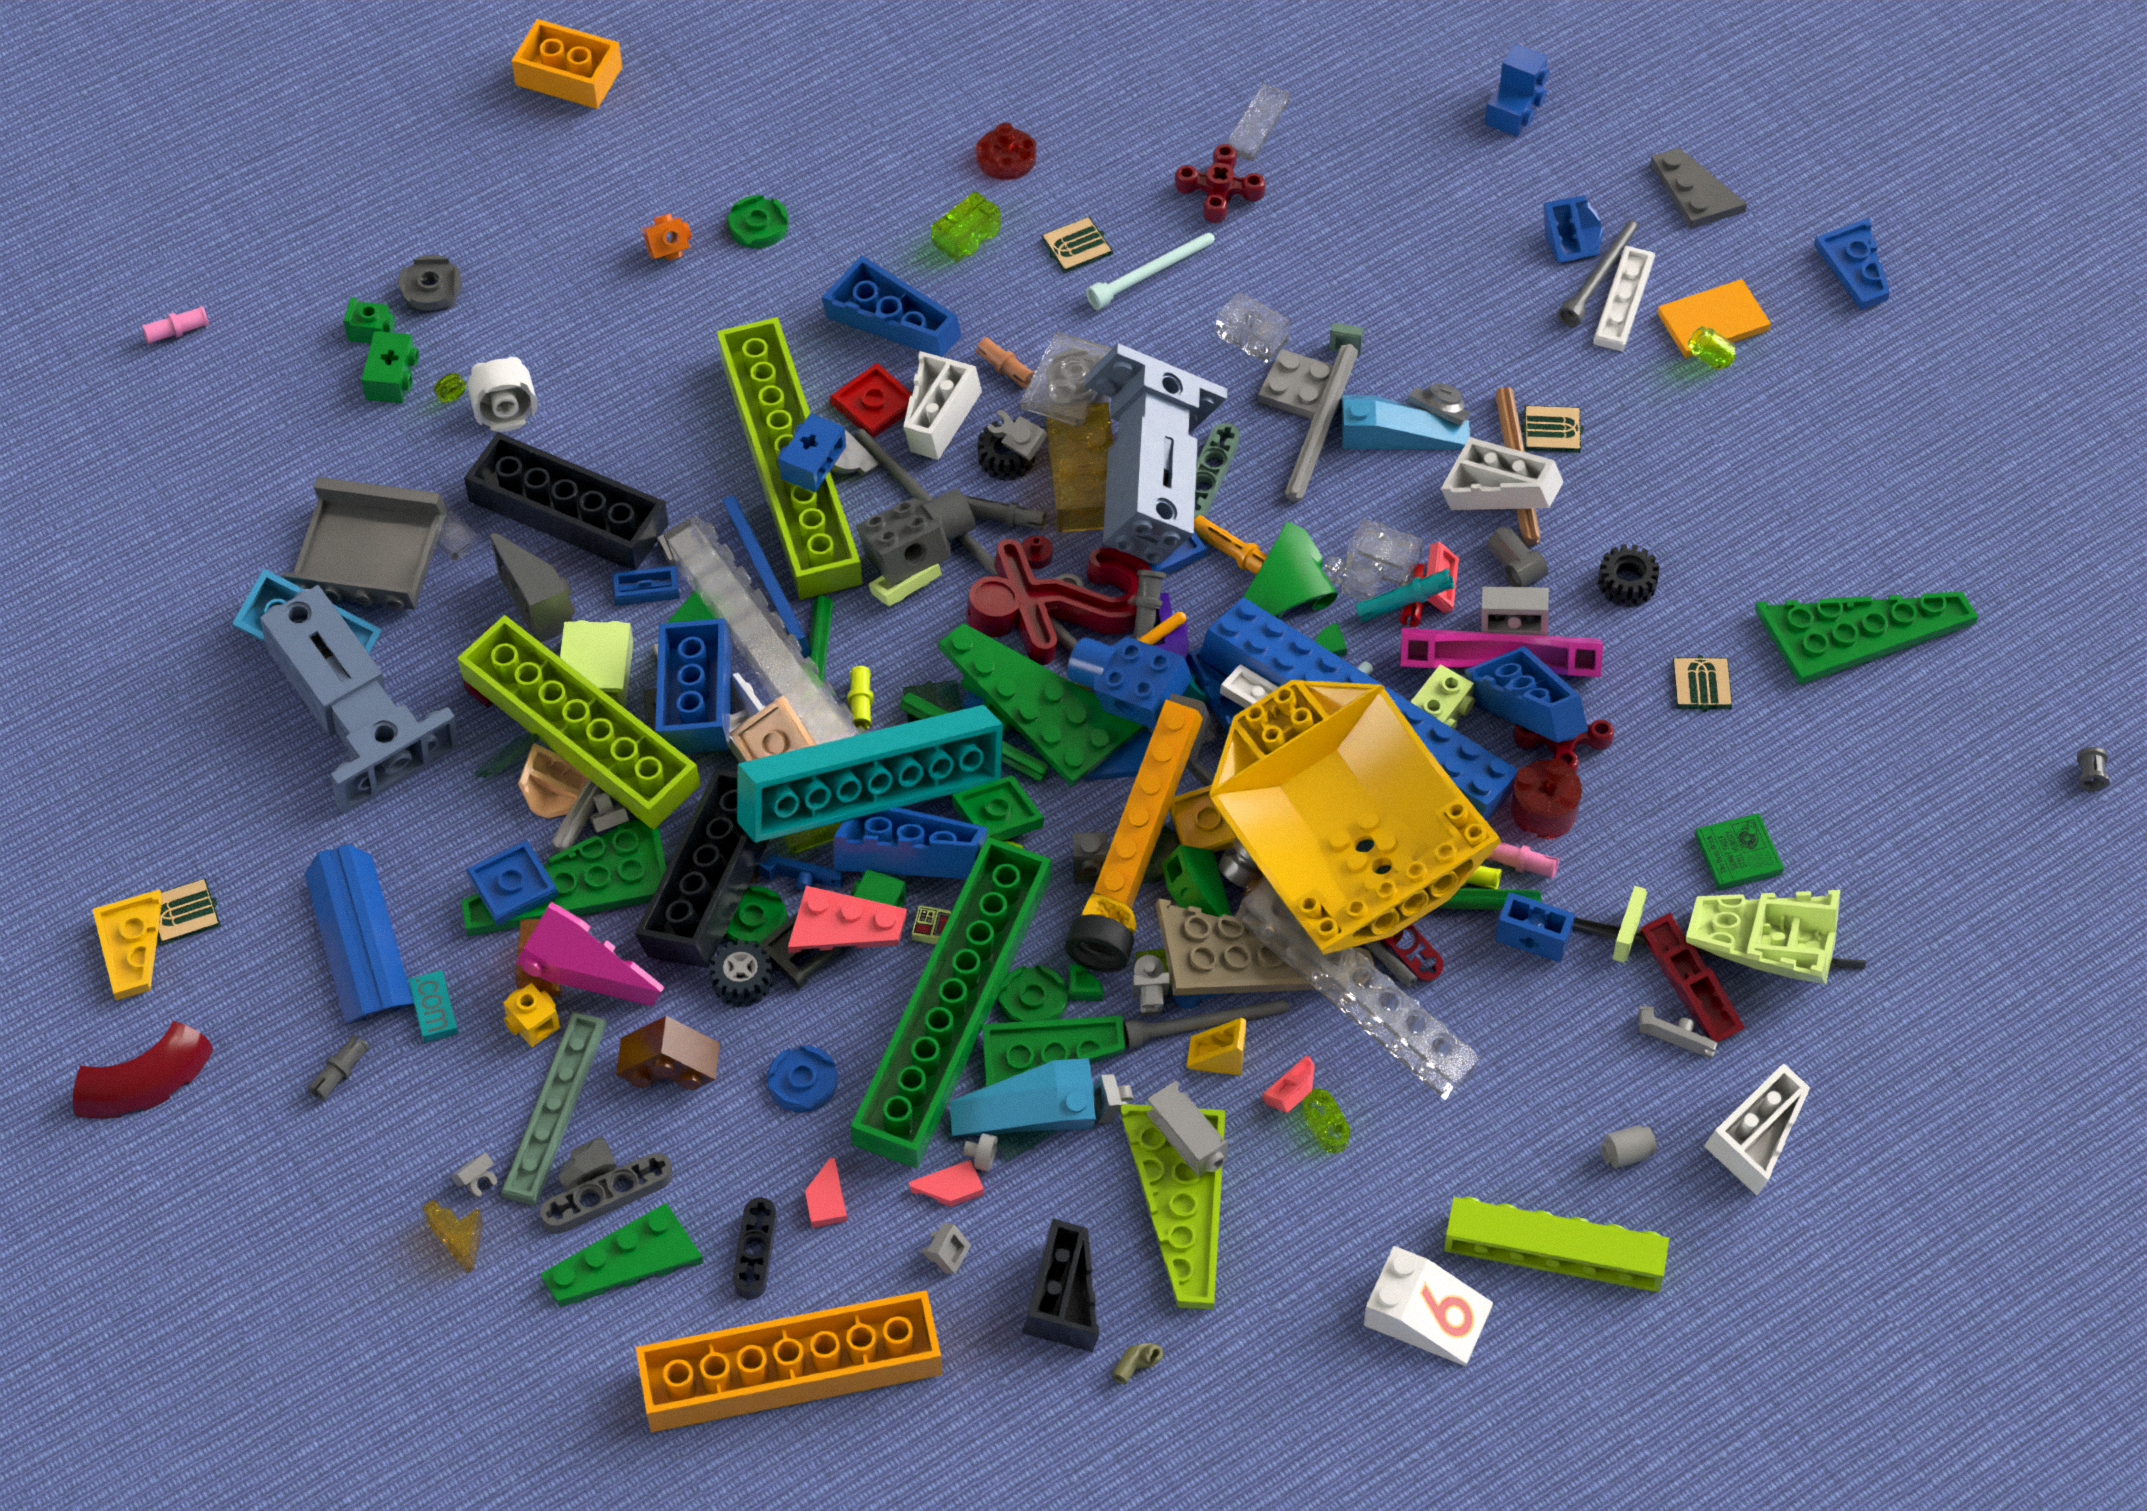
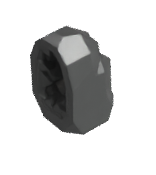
[559,1136,617,1191]

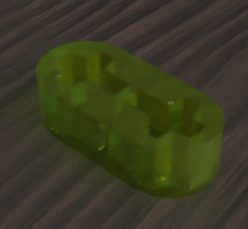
[1301,1088,1351,1153]

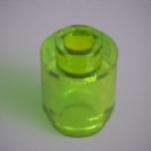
[1688,326,1736,371]

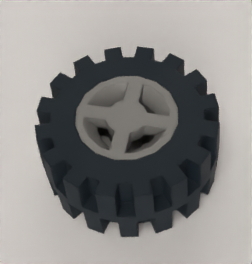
[709,940,773,1007]

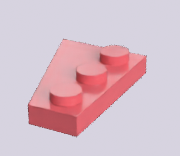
[788,886,907,953]

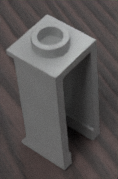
[1147,1080,1228,1177]

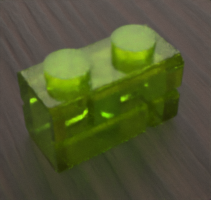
[931,191,1001,262]

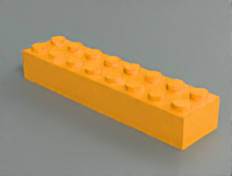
[635,1290,942,1433]

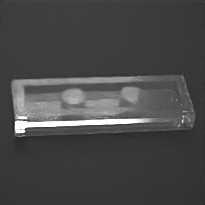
[1226,83,1290,161]

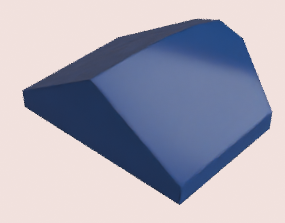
[1543,195,1603,264]

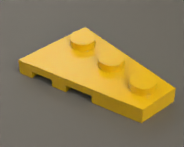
[92,889,163,1001]

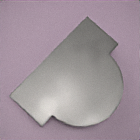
[1407,383,1470,426]
[831,422,880,476]

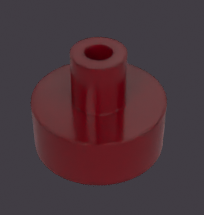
[1021,535,1053,569]

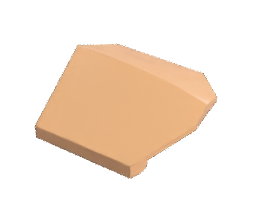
[518,743,589,819]

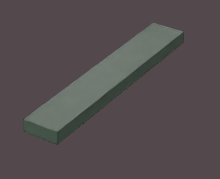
[501,1012,607,1206]

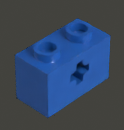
[777,413,846,493]
[1495,892,1575,963]

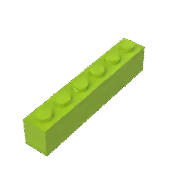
[1444,1197,1669,1292]

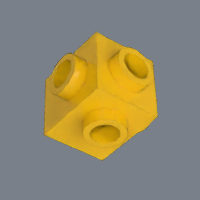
[503,983,560,1047]

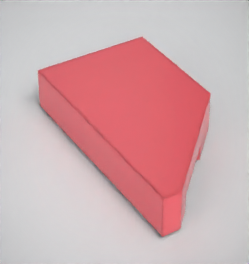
[1261,1056,1315,1113]
[805,1158,847,1228]
[909,1159,984,1207]

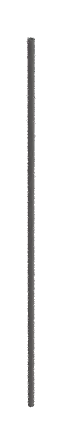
[855,429,1417,988]

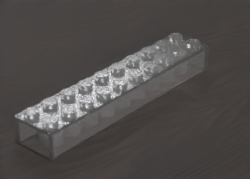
[663,514,866,745]

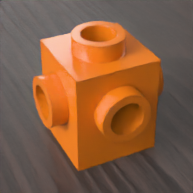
[641,213,692,260]

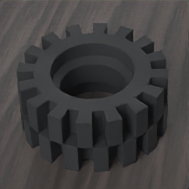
[977,420,1035,481]
[1598,544,1659,607]

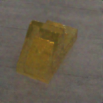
[422,1199,483,1274]

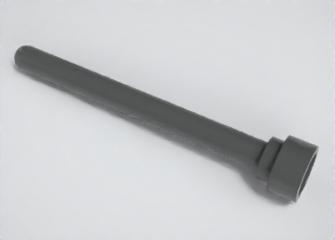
[1557,220,1638,327]
[1123,999,1289,1049]

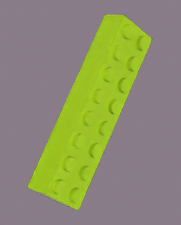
[457,615,701,830]

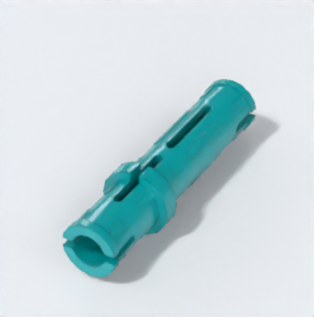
[1355,568,1455,623]

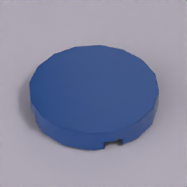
[768,1045,838,1113]

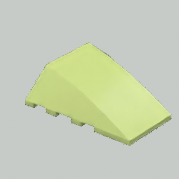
[1686,890,1840,984]

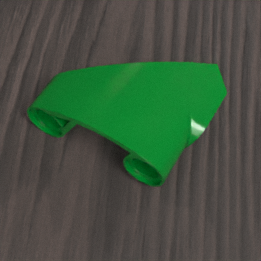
[1243,521,1338,619]

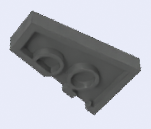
[1650,148,1747,229]

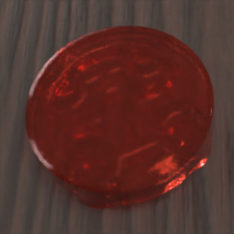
[976,122,1037,180]

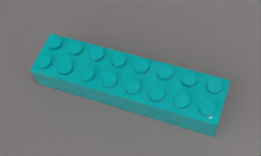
[737,705,1003,843]

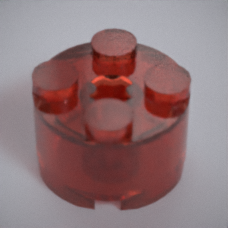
[1510,758,1582,839]

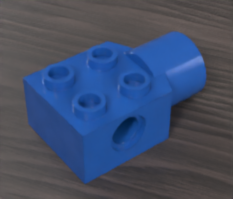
[1068,636,1193,729]

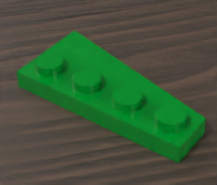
[982,1015,1125,1087]
[540,1203,704,1307]

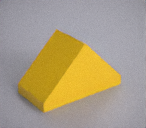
[1187,1017,1246,1075]

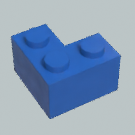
[1485,43,1550,137]

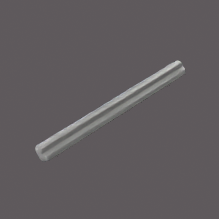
[1285,344,1358,502]

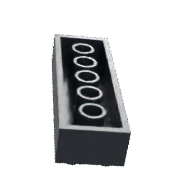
[464,432,669,570]
[635,768,770,968]

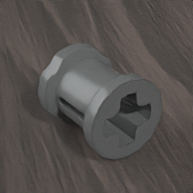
[2077,747,2110,792]

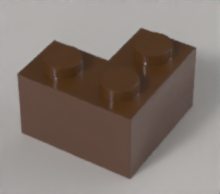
[616,1016,720,1091]

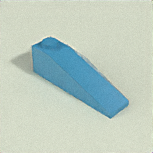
[1341,395,1470,450]
[232,569,382,654]

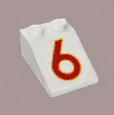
[1364,1246,1493,1367]

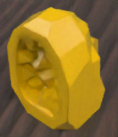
[1081,894,1137,936]

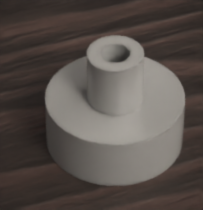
[963,1134,997,1172]

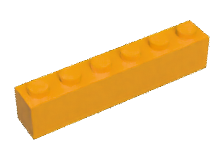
[1093,700,1203,909]

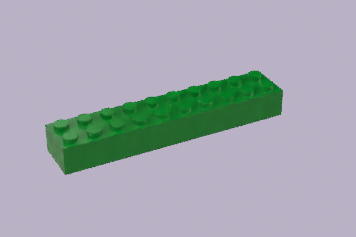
[850,836,1051,1169]

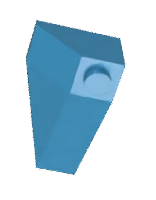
[950,1058,1095,1138]

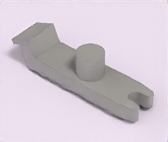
[1637,1006,1718,1058]

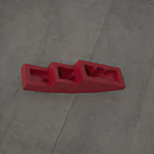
[1638,912,1745,1043]

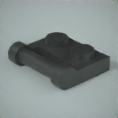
[758,913,852,990]

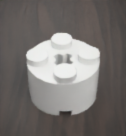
[467,357,537,432]

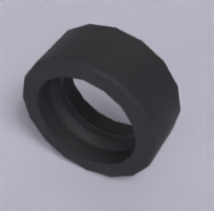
[1064,914,1135,973]

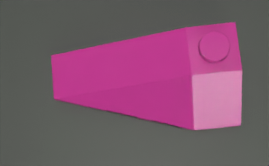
[516,902,664,1006]

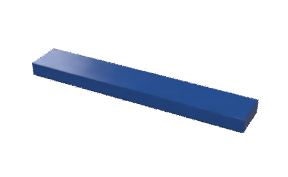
[722,495,811,659]

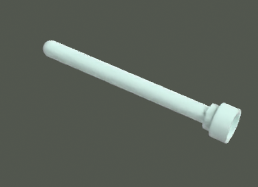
[1086,233,1215,310]

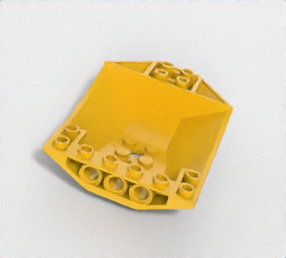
[1209,680,1501,955]

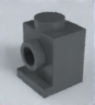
[1072,832,1108,884]

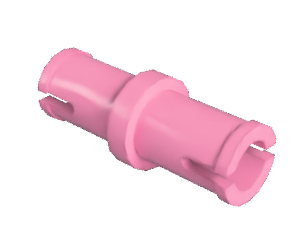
[142,306,209,344]
[1487,842,1559,879]

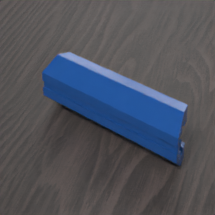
[304,844,414,1025]

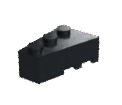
[1022,1219,1100,1352]

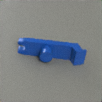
[759,853,843,891]

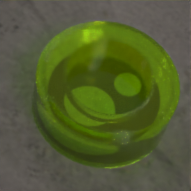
[433,373,467,403]

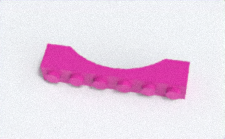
[1399,628,1603,677]

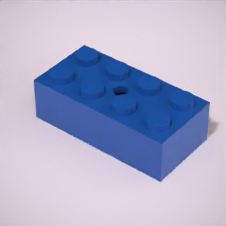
[655,618,732,754]

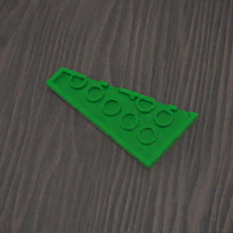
[461,818,666,937]

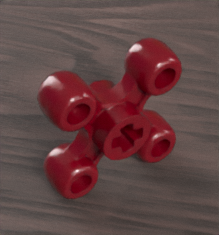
[1174,144,1266,223]
[1513,719,1614,781]

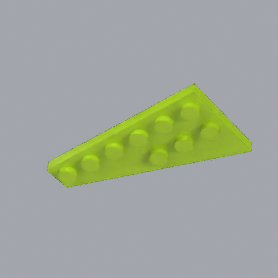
[1119,1104,1226,1310]

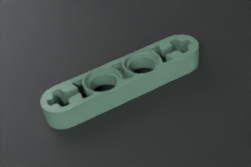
[1194,423,1240,519]

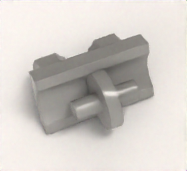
[1132,955,1169,1016]

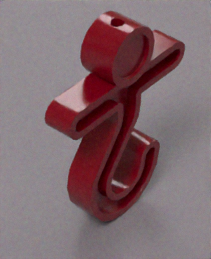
[966,539,1152,665]

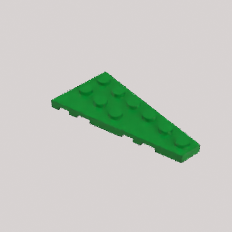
[1754,592,1978,685]
[938,623,1146,787]

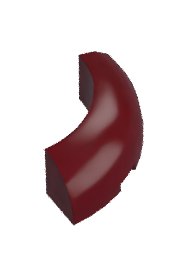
[73,1021,213,1119]

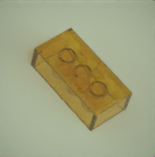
[1045,402,1114,533]

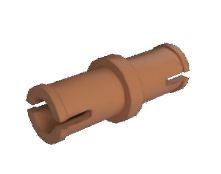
[975,337,1036,389]

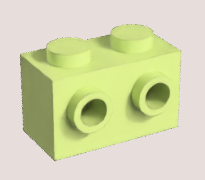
[1411,664,1475,730]

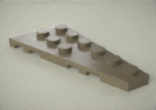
[1155,898,1377,995]

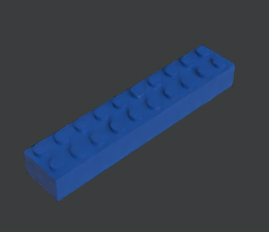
[1199,597,1520,822]

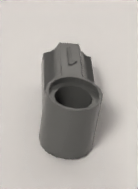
[1487,526,1548,587]

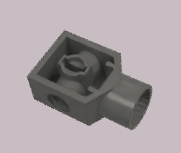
[856,488,976,586]

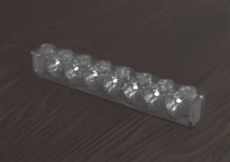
[1235,879,1481,1100]

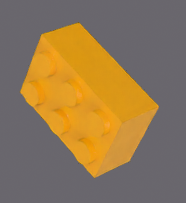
[511,19,622,109]

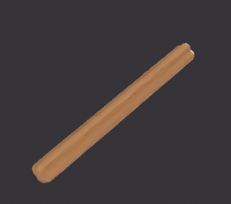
[1495,387,1540,546]

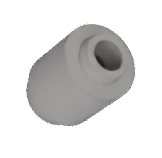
[1600,1125,1657,1169]

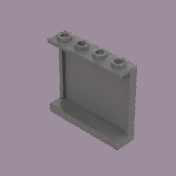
[283,477,447,610]

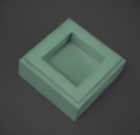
[1329,322,1364,356]

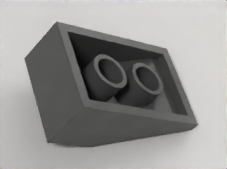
[490,532,575,643]

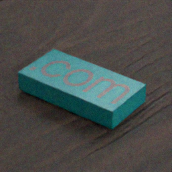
[408,970,458,1043]

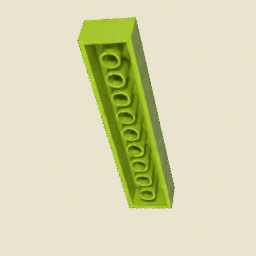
[717,317,862,600]

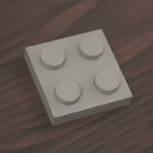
[1258,349,1333,420]

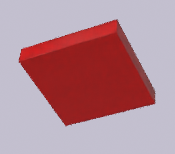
[829,363,913,439]

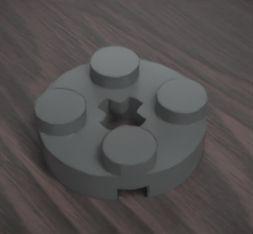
[398,255,462,311]

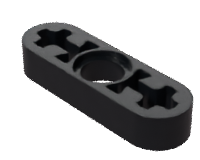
[733,1197,777,1300]

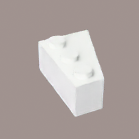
[903,351,982,460]
[1441,437,1563,510]
[1704,1063,1810,1195]

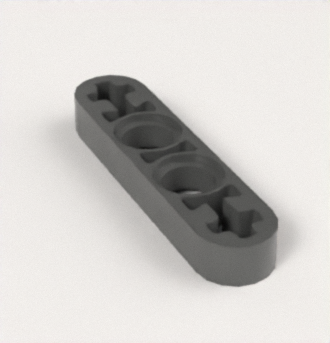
[540,1153,673,1234]

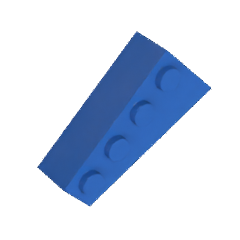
[821,255,962,357]
[1465,646,1588,743]
[834,807,987,879]

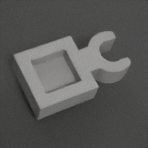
[987,410,1048,461]

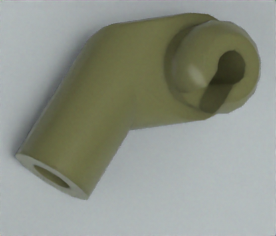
[1111,1343,1163,1384]

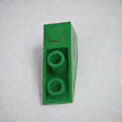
[1161,845,1232,917]

